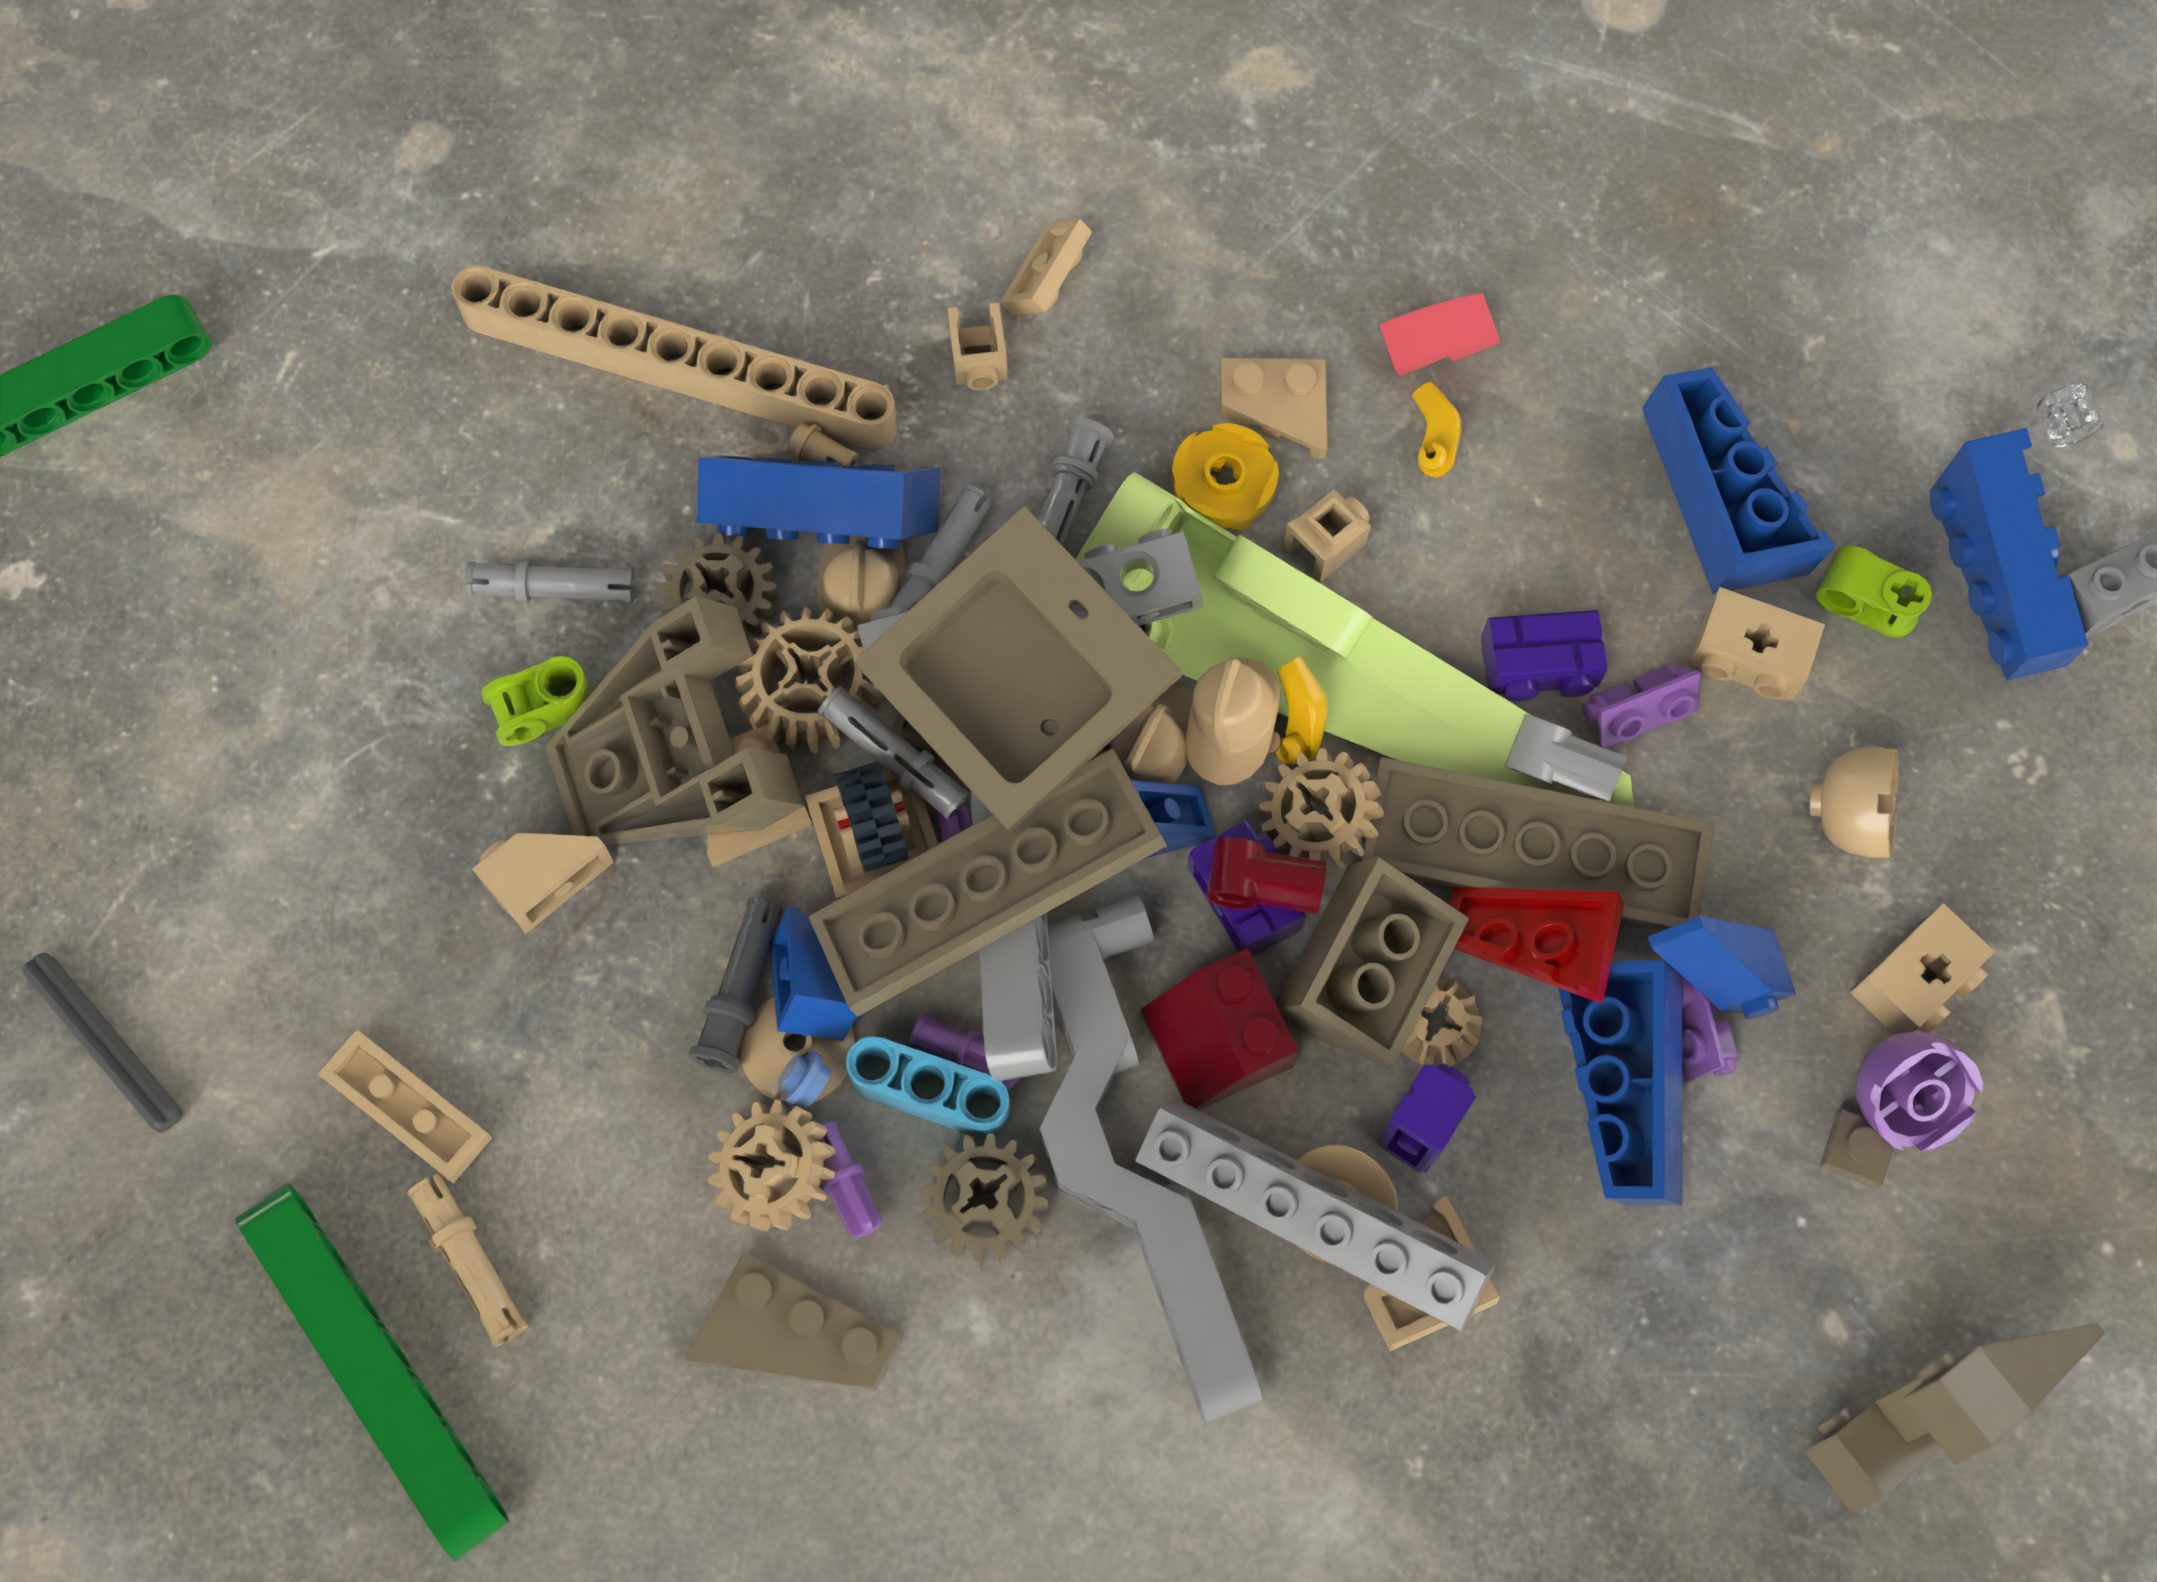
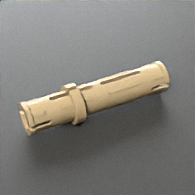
[407,1174,528,1347]

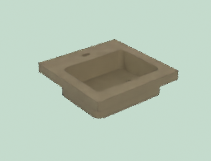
[853,506,1182,833]

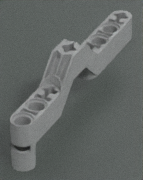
[1039,895,1262,1423]

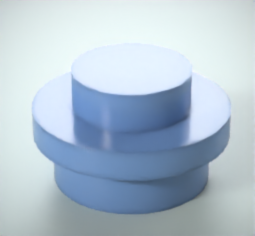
[778,1051,831,1108]

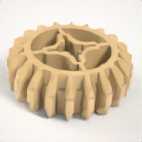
[735,606,883,755]

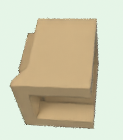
[947,302,1008,391]
[1283,489,1371,583]

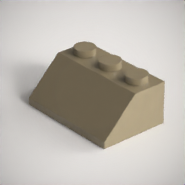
[1275,857,1469,1067]

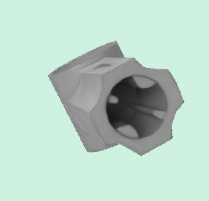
[1505,714,1627,802]

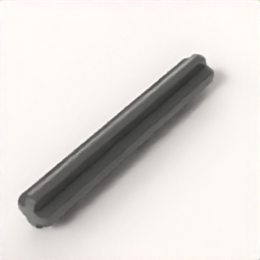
[23,952,183,1133]

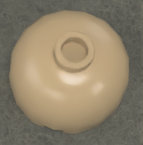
[1810,746,1899,859]

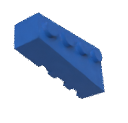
[1642,367,1835,594]
[1929,428,2088,681]
[697,455,940,548]
[1558,960,1683,1206]

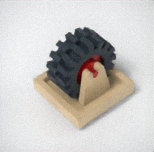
[805,761,938,900]

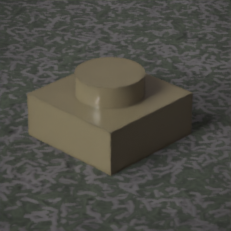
[1820,1109,1894,1189]

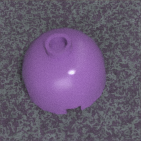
[1856,1031,1983,1152]

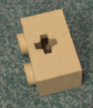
[1688,587,1825,702]
[1850,903,1995,1034]

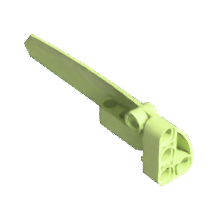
[1075,472,1634,807]

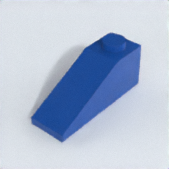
[1648,916,1796,1019]

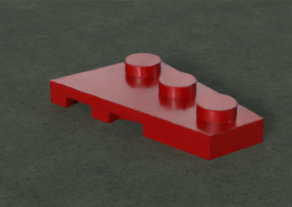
[1449,887,1624,1004]

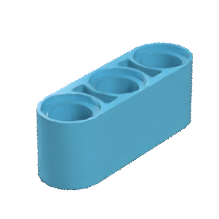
[846,1036,1010,1139]

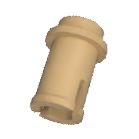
[788,422,859,468]

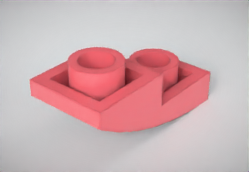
[1379,293,1501,377]

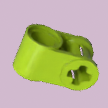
[1815,545,1932,638]
[481,656,595,746]

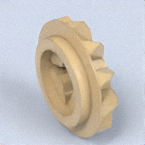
[1402,979,1483,1067]

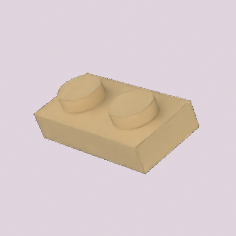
[1000,218,1092,316]

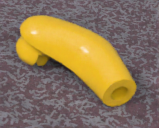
[1412,382,1462,478]
[1276,657,1328,766]

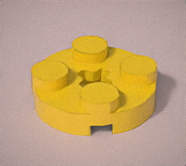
[1171,423,1279,530]

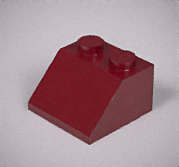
[1140,948,1299,1110]

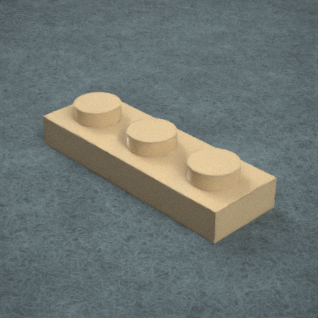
[317,1029,493,1184]

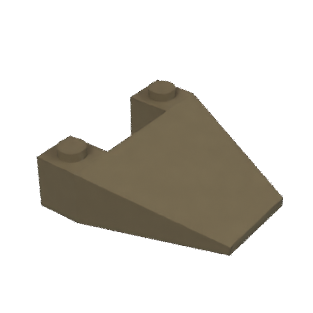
[545,596,805,845]
[1804,1323,2105,1513]

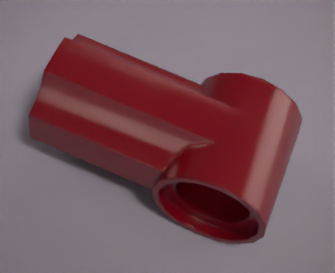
[1206,837,1326,914]

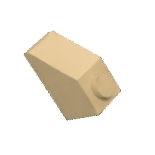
[472,833,614,934]

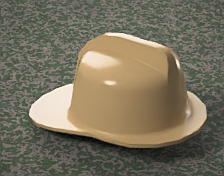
[817,536,906,632]
[1186,658,1281,786]
[1097,684,1193,784]

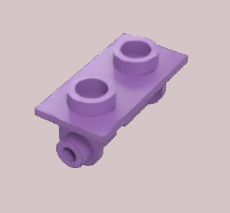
[1582,663,1700,748]
[1682,976,1740,1082]

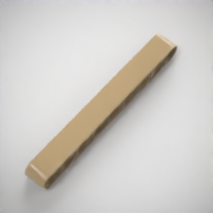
[451,265,898,450]

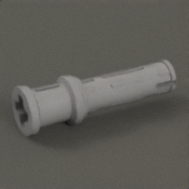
[1038,417,1114,545]

